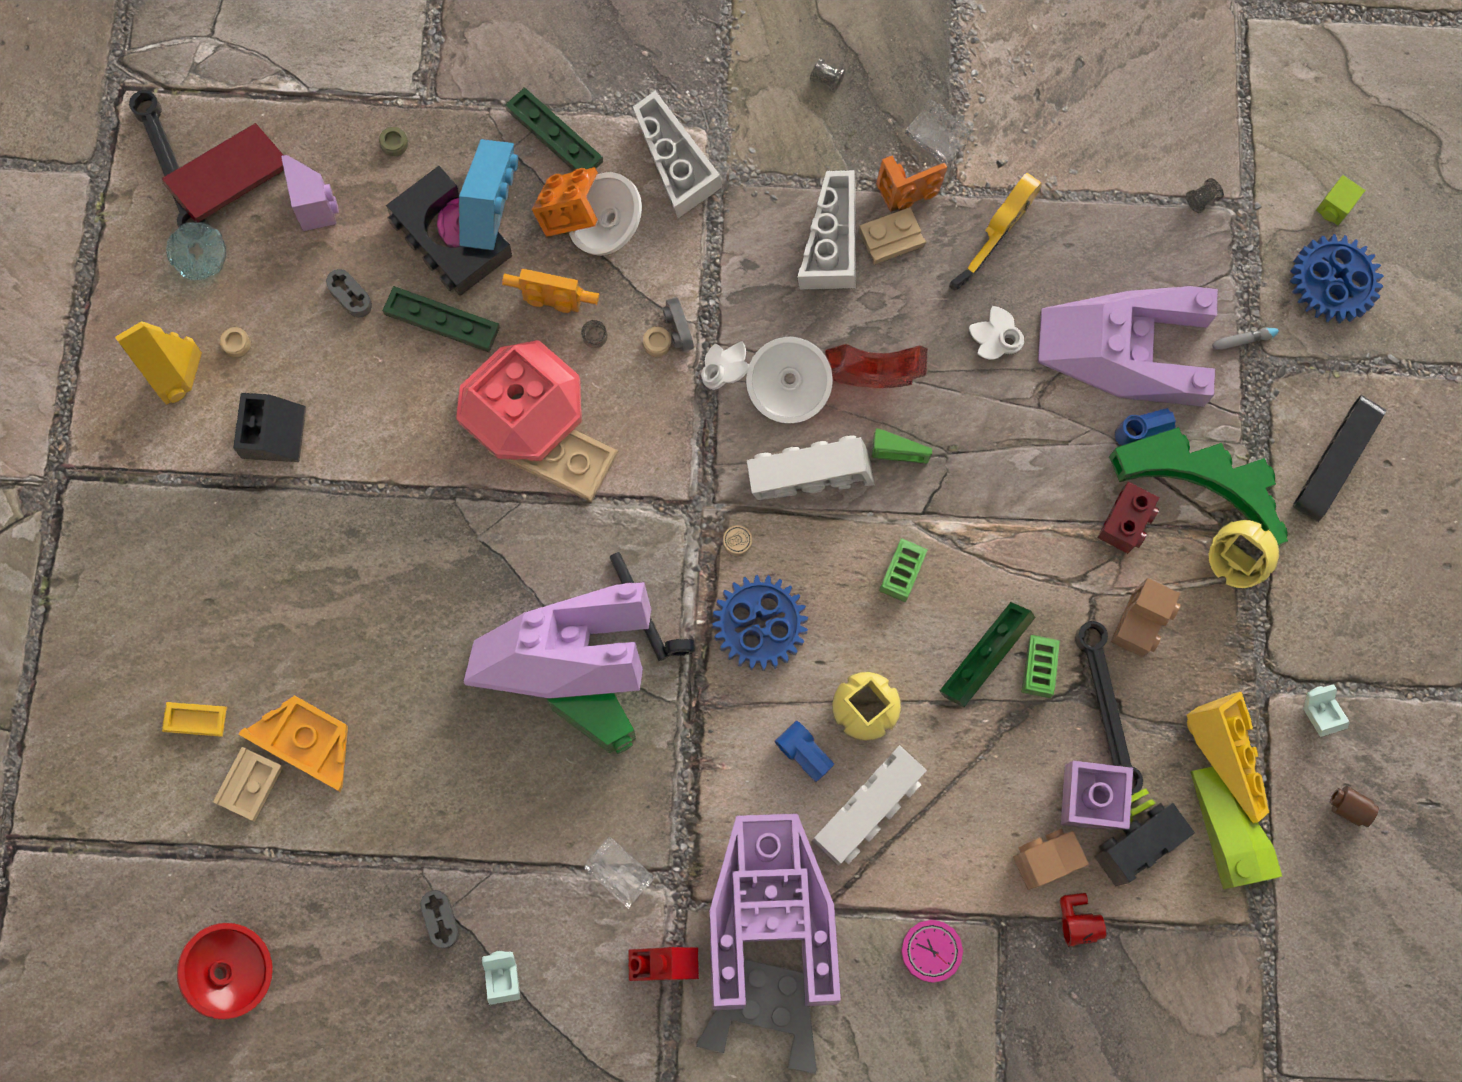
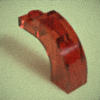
[825,344,928,388]

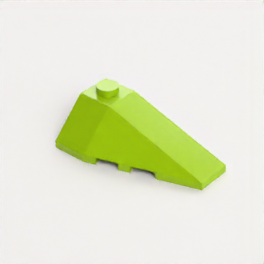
[1191,766,1283,890]

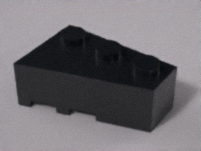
[1094,803,1195,887]

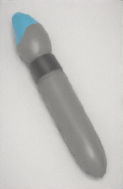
[1212,327,1279,350]

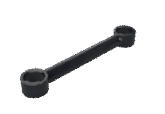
[129,90,209,240]
[1075,621,1143,796]

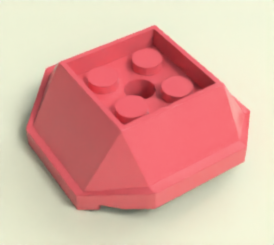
[456,340,582,461]

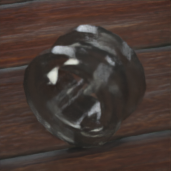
[581,320,608,348]

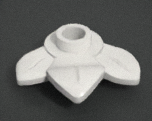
[969,306,1024,360]
[701,342,750,390]

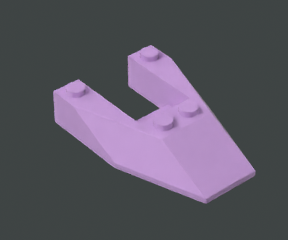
[1038,286,1218,407]
[464,582,651,698]
[710,814,841,1010]

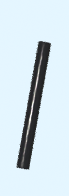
[609,552,669,661]

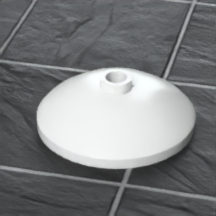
[569,172,642,256]
[746,337,833,423]

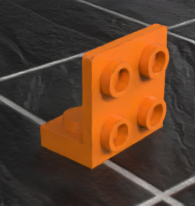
[876,155,947,212]
[532,167,598,237]

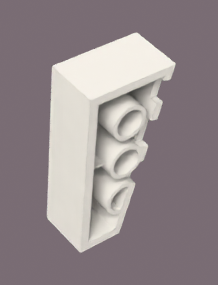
[633,91,722,218]
[797,170,856,289]
[747,436,874,500]
[812,745,927,866]

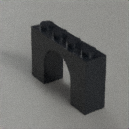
[386,166,512,296]

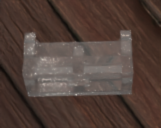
[584,837,655,909]

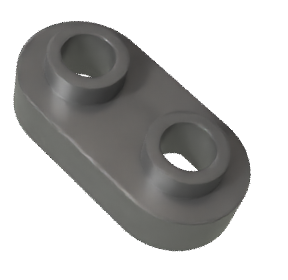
[662,297,694,352]

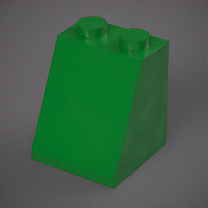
[547,693,636,754]

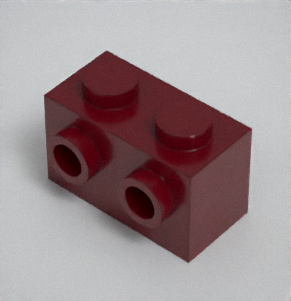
[1097,481,1160,554]

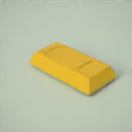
[162,702,227,737]

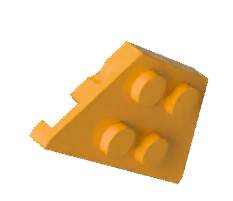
[238,695,348,792]

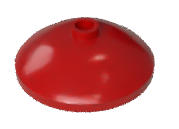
[177,923,273,1020]

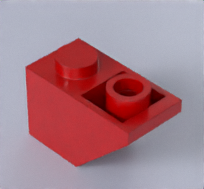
[628,947,699,981]

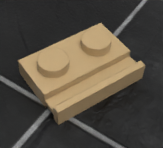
[858,207,926,265]
[213,747,283,822]

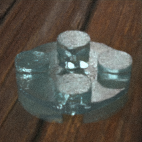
[166,222,226,280]

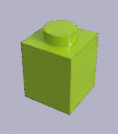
[1316,175,1366,226]

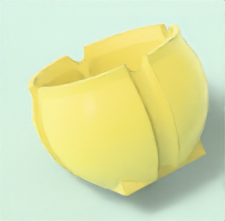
[1209,520,1279,588]
[832,672,901,741]

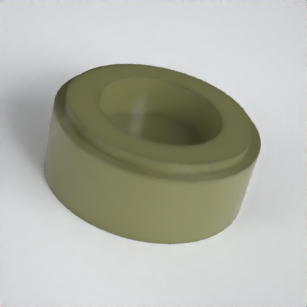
[379,127,408,156]

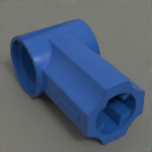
[1115,408,1176,446]
[774,721,835,783]

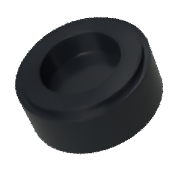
[665,639,695,656]

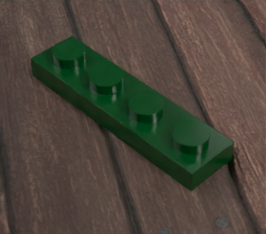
[505,87,603,171]
[382,286,500,352]
[939,602,1036,707]

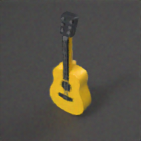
[949,173,1042,291]

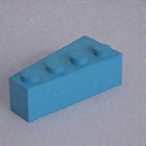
[459,139,518,250]

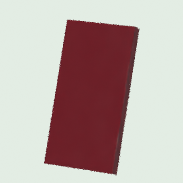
[162,123,284,223]

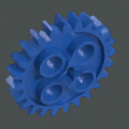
[1290,234,1384,323]
[712,575,808,671]

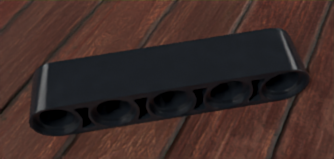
[1293,395,1387,522]

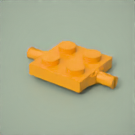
[502,268,599,313]

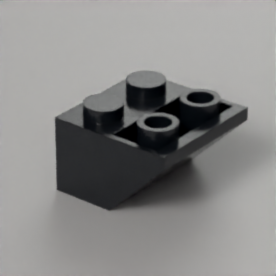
[233,393,306,462]

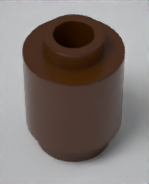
[1330,786,1379,827]

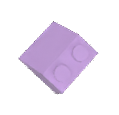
[281,155,339,231]
[1061,761,1133,829]

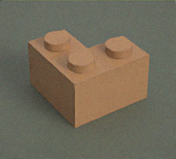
[1111,578,1181,657]
[1013,829,1089,890]

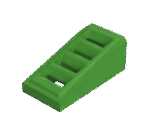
[871,428,932,464]
[879,538,928,602]
[1021,635,1060,698]

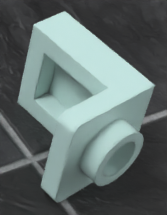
[1303,685,1349,737]
[482,951,520,1005]

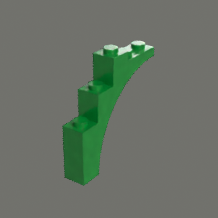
[1109,427,1288,548]

